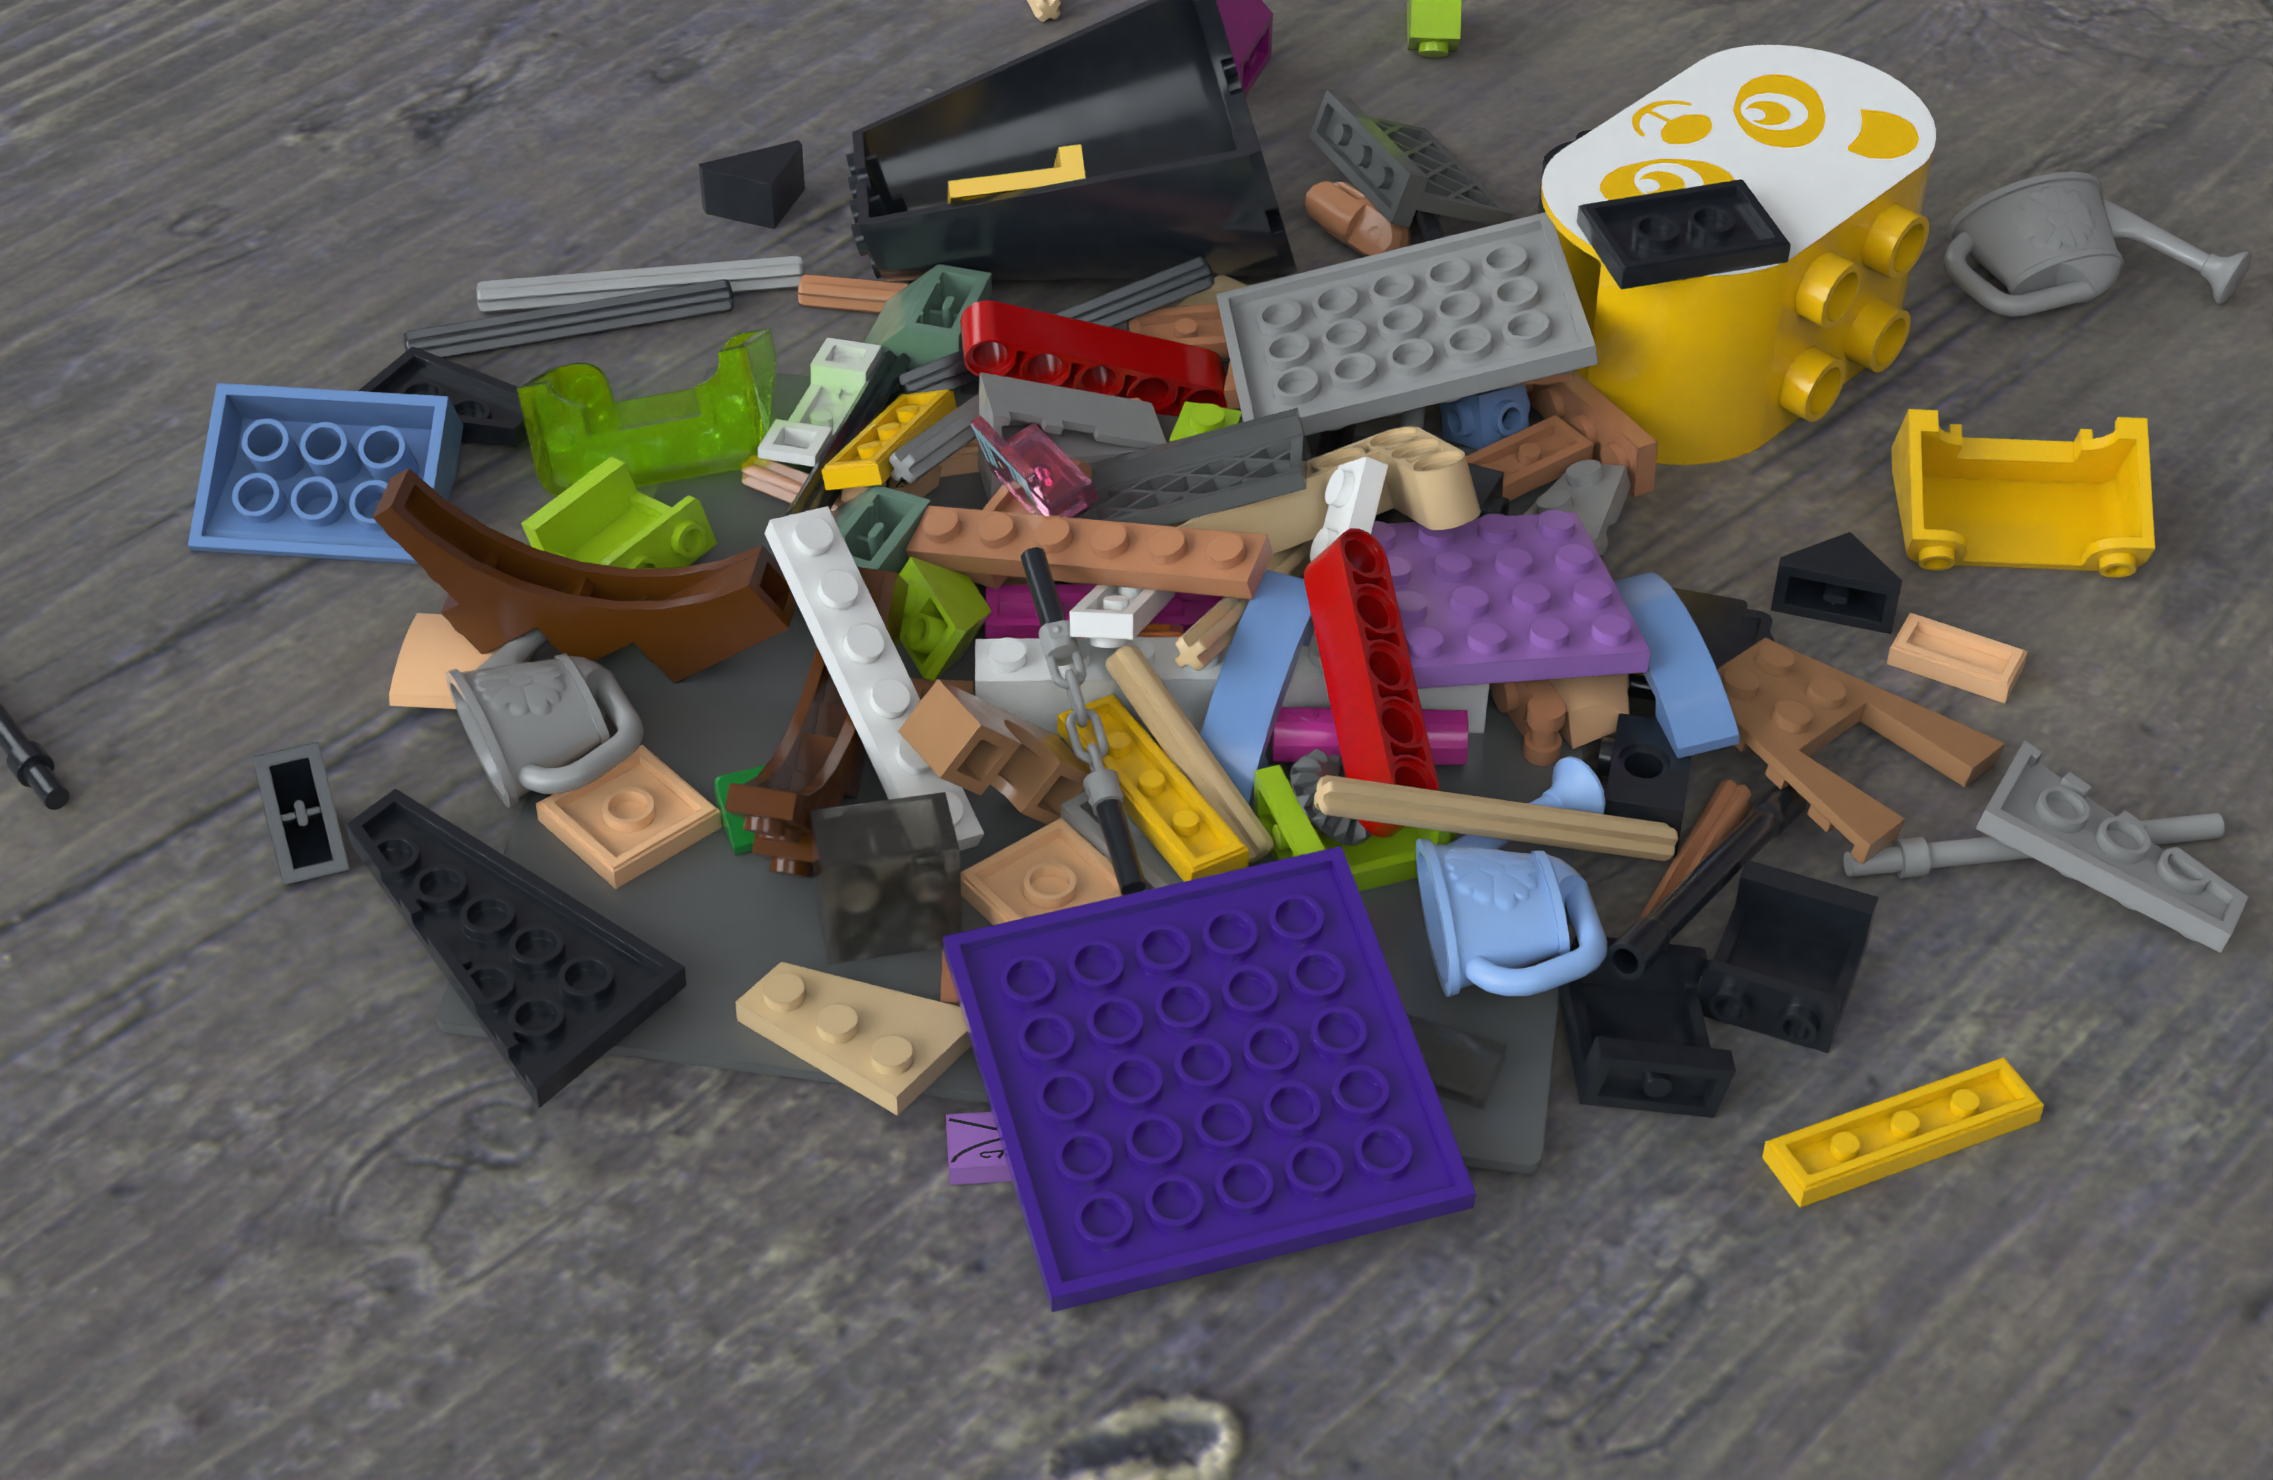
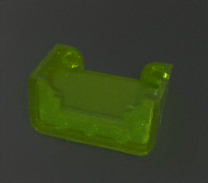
[517,328,777,497]

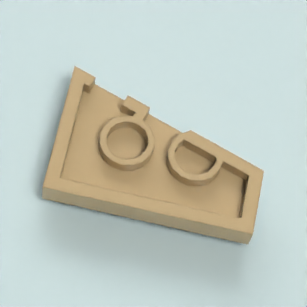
[735,962,972,1116]

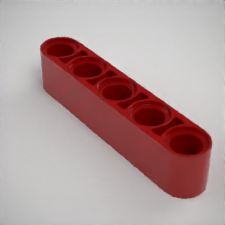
[960,300,1228,416]
[1304,528,1439,838]

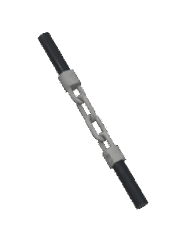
[1020,547,1147,895]

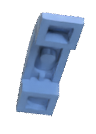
[1200,570,1314,809]
[1614,572,1740,759]

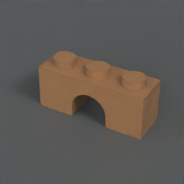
[898,679,1091,825]

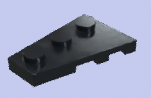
[358,346,551,447]

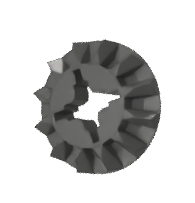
[1290,749,1372,846]

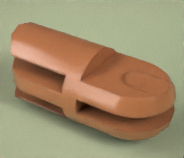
[1305,181,1411,257]

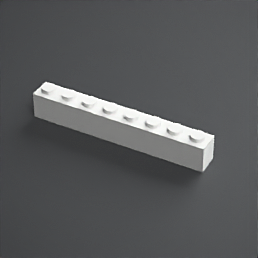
[975,636,1489,738]

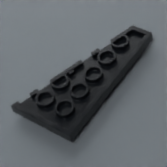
[346,788,687,1108]

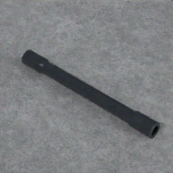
[1606,784,1806,981]

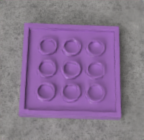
[1371,510,1651,689]

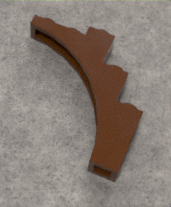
[372,468,797,683]
[725,567,909,878]

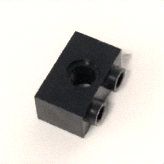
[1597,713,1692,858]

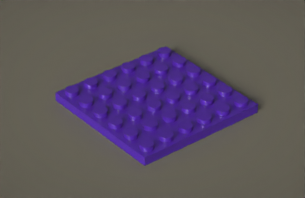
[943,846,1476,1312]

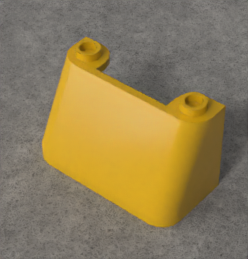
[1891,409,2155,578]

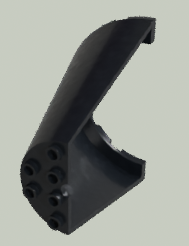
[846,0,1297,283]

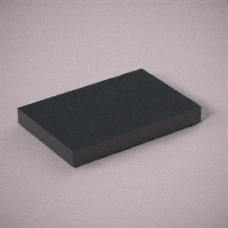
[1577,179,1791,290]

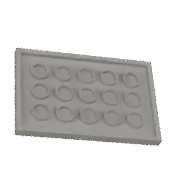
[1216,212,1599,436]

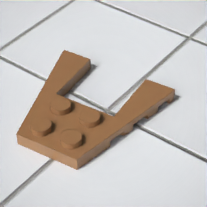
[1717,638,2005,865]

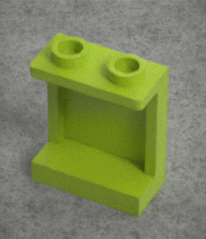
[521,456,718,569]
[1253,765,1457,891]

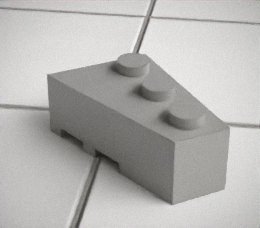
[978,372,1167,502]

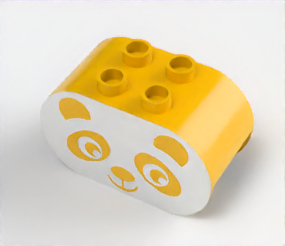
[1541,45,1936,465]

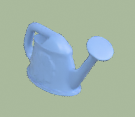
[1416,756,1607,997]

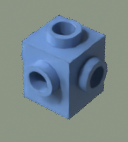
[1440,385,1530,450]

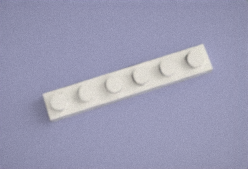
[764,506,984,863]

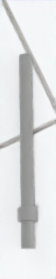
[1843,813,2224,879]

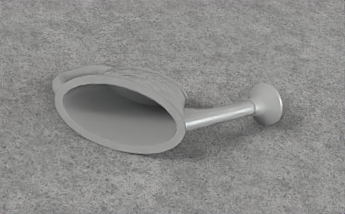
[1944,171,2252,317]
[445,628,644,808]

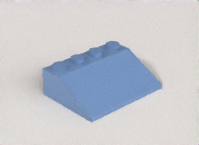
[188,383,464,564]

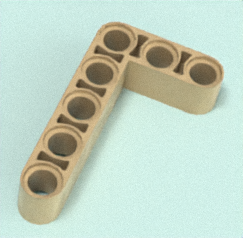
[1168,426,1481,555]

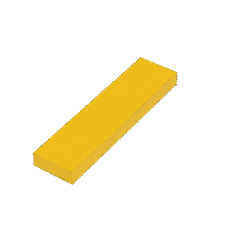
[821,389,957,490]
[1057,694,1249,882]
[1762,1057,2044,1208]

